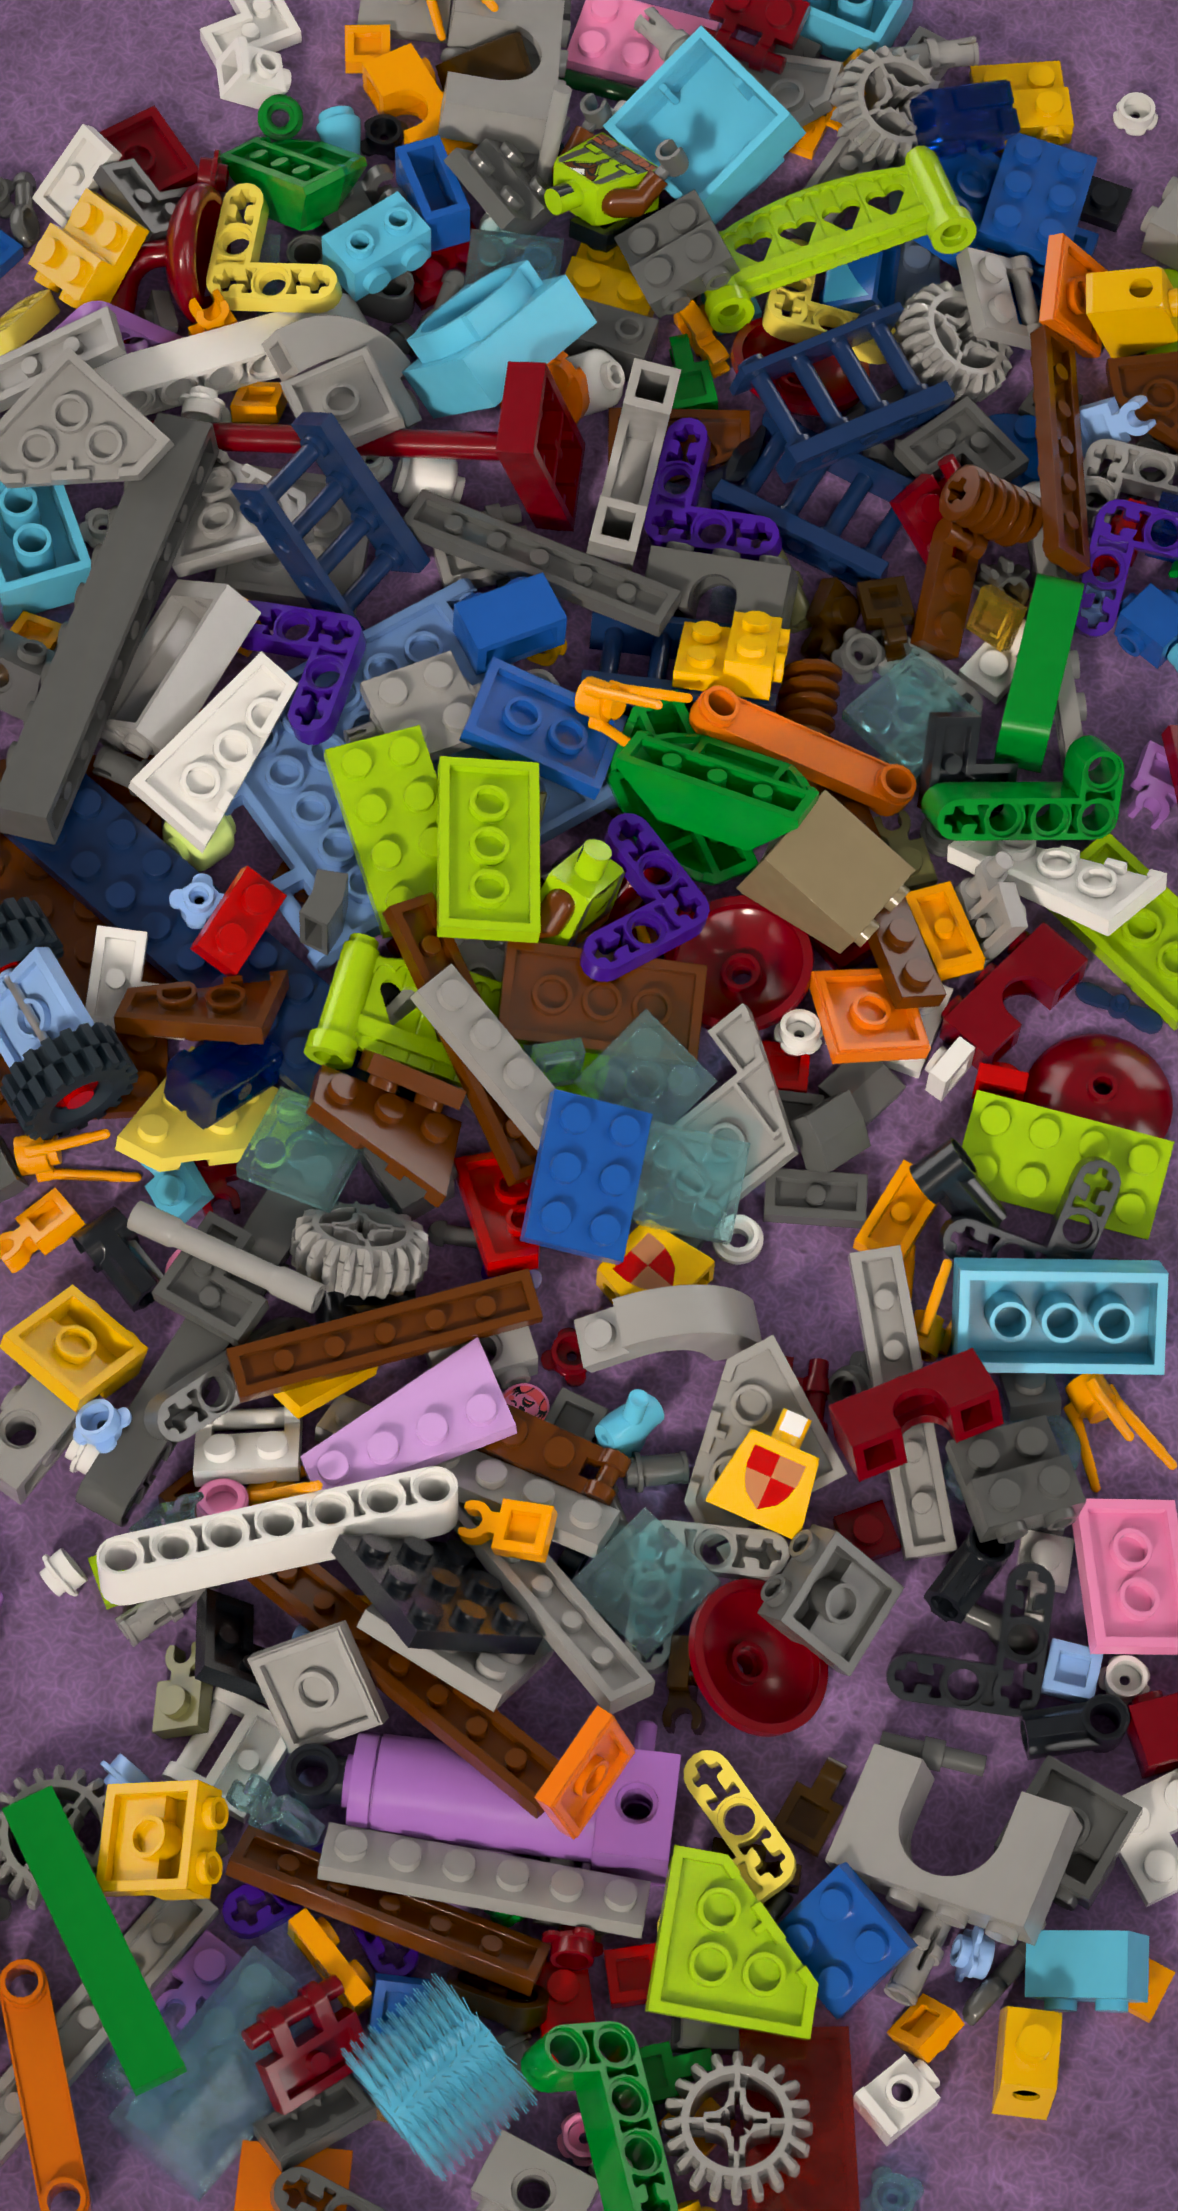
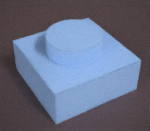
[1041,1638,1103,1703]

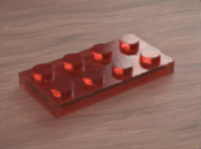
[738,2026,860,2211]

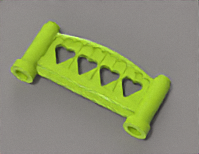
[704,146,977,333]
[304,933,610,1099]

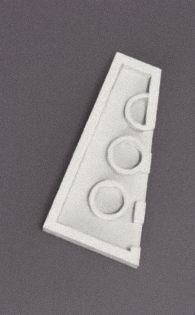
[128,651,298,853]
[947,840,1167,936]

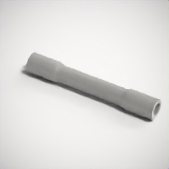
[127,1201,326,1313]

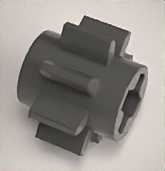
[973,556,1033,620]

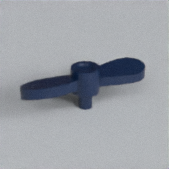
[1075,982,1163,1034]

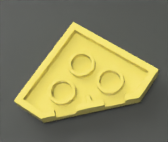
[115,1046,320,1172]

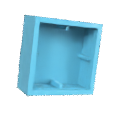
[603,26,806,225]
[402,260,597,419]

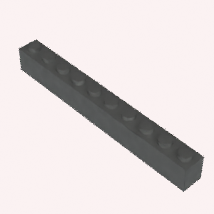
[0,412,219,845]

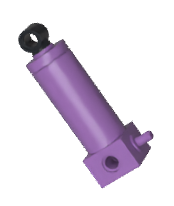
[285,1720,681,1887]

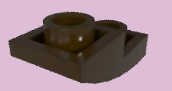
[435,32,533,91]

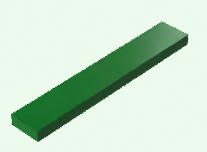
[2,1785,187,2097]

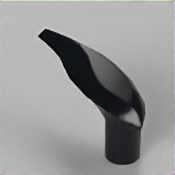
[704,425,766,491]

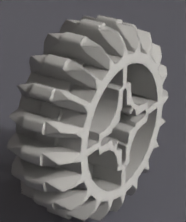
[829,45,953,170]
[893,280,1014,403]
[290,1201,430,1300]
[0,1764,106,1910]
[662,2050,813,2206]

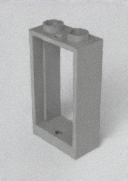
[99,579,261,758]

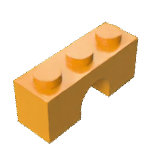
[362,43,478,155]

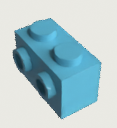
[321,191,431,302]
[1025,1930,1149,2013]

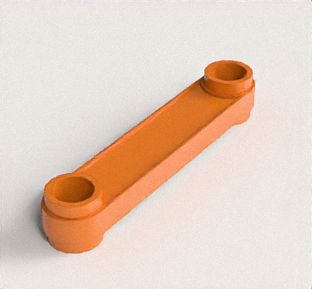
[689,685,916,817]
[0,1959,91,2211]

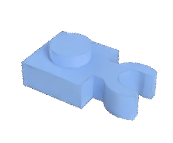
[1079,395,1157,457]

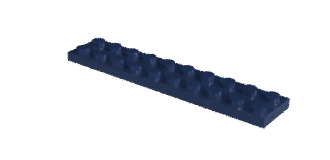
[2,773,370,1102]

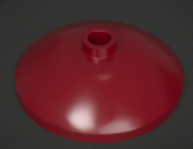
[731,315,870,417]
[664,895,814,1031]
[1023,1033,1173,1139]
[688,1579,828,1737]

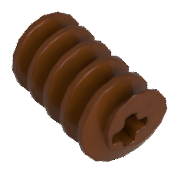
[939,464,1043,547]
[776,659,843,738]

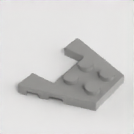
[617,1003,799,1216]

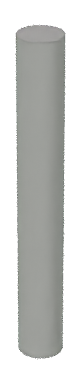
[535,84,572,188]

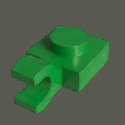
[669,334,718,410]
[639,2041,712,2106]

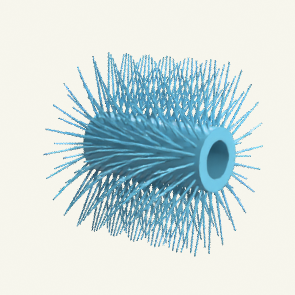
[340,1973,538,2181]

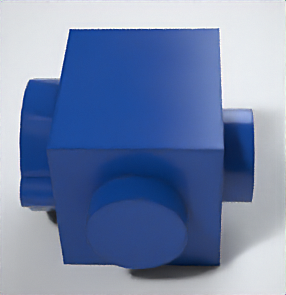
[1114,583,1178,669]

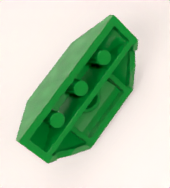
[220,136,368,231]
[605,689,758,886]
[615,730,819,851]

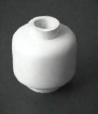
[566,349,625,416]
[392,457,465,508]

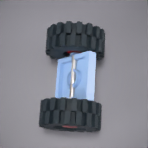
[0,897,138,1140]

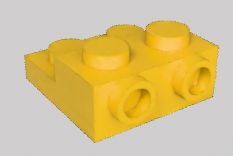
[969,61,1074,153]
[28,188,149,309]
[565,242,654,318]
[672,611,791,701]
[0,1284,148,1412]
[96,1780,229,1900]

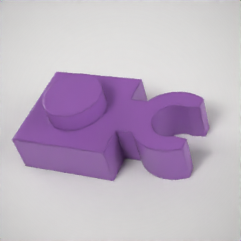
[1127,740,1177,830]
[156,1929,249,2033]

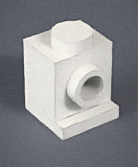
[216,35,291,109]
[851,2054,941,2146]

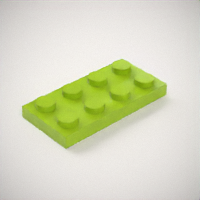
[324,725,438,939]
[437,756,541,943]
[1045,834,1178,1031]
[962,1090,1174,1240]

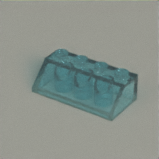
[108,1945,314,2202]

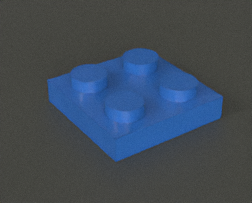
[778,1862,918,2020]

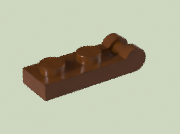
[910,518,988,661]
[477,1404,632,1506]

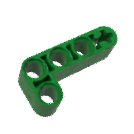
[994,573,1085,773]
[921,735,1124,841]
[521,2021,678,2211]

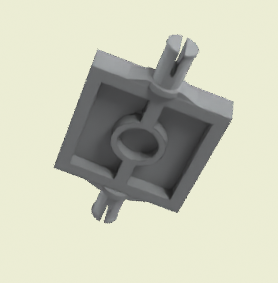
[343,650,482,761]

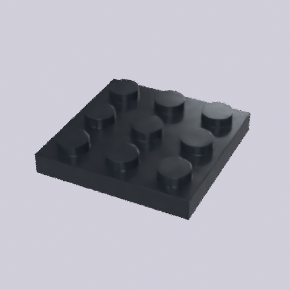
[331,1533,543,1655]

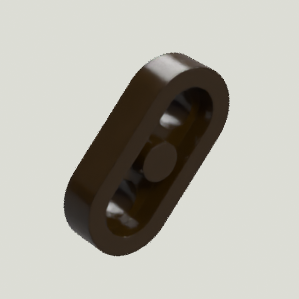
[445,1967,549,2032]

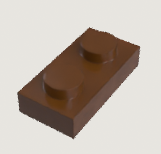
[357,1049,467,1114]

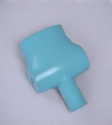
[595,1389,664,1457]

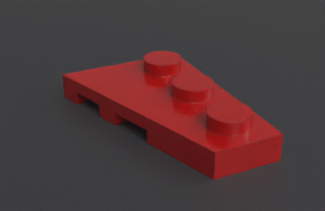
[453,1151,541,1277]

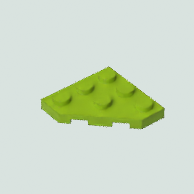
[645,1845,819,2040]

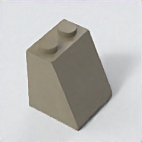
[736,790,915,953]

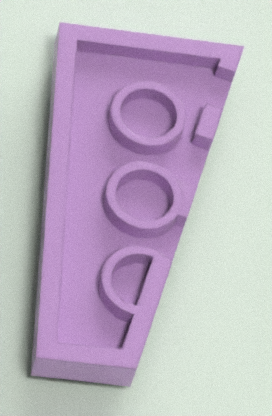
[300,1337,517,1492]

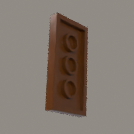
[497,941,707,1067]

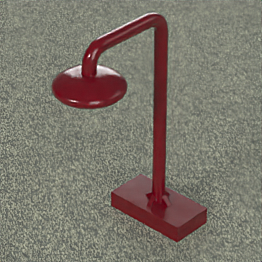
[110,182,586,532]

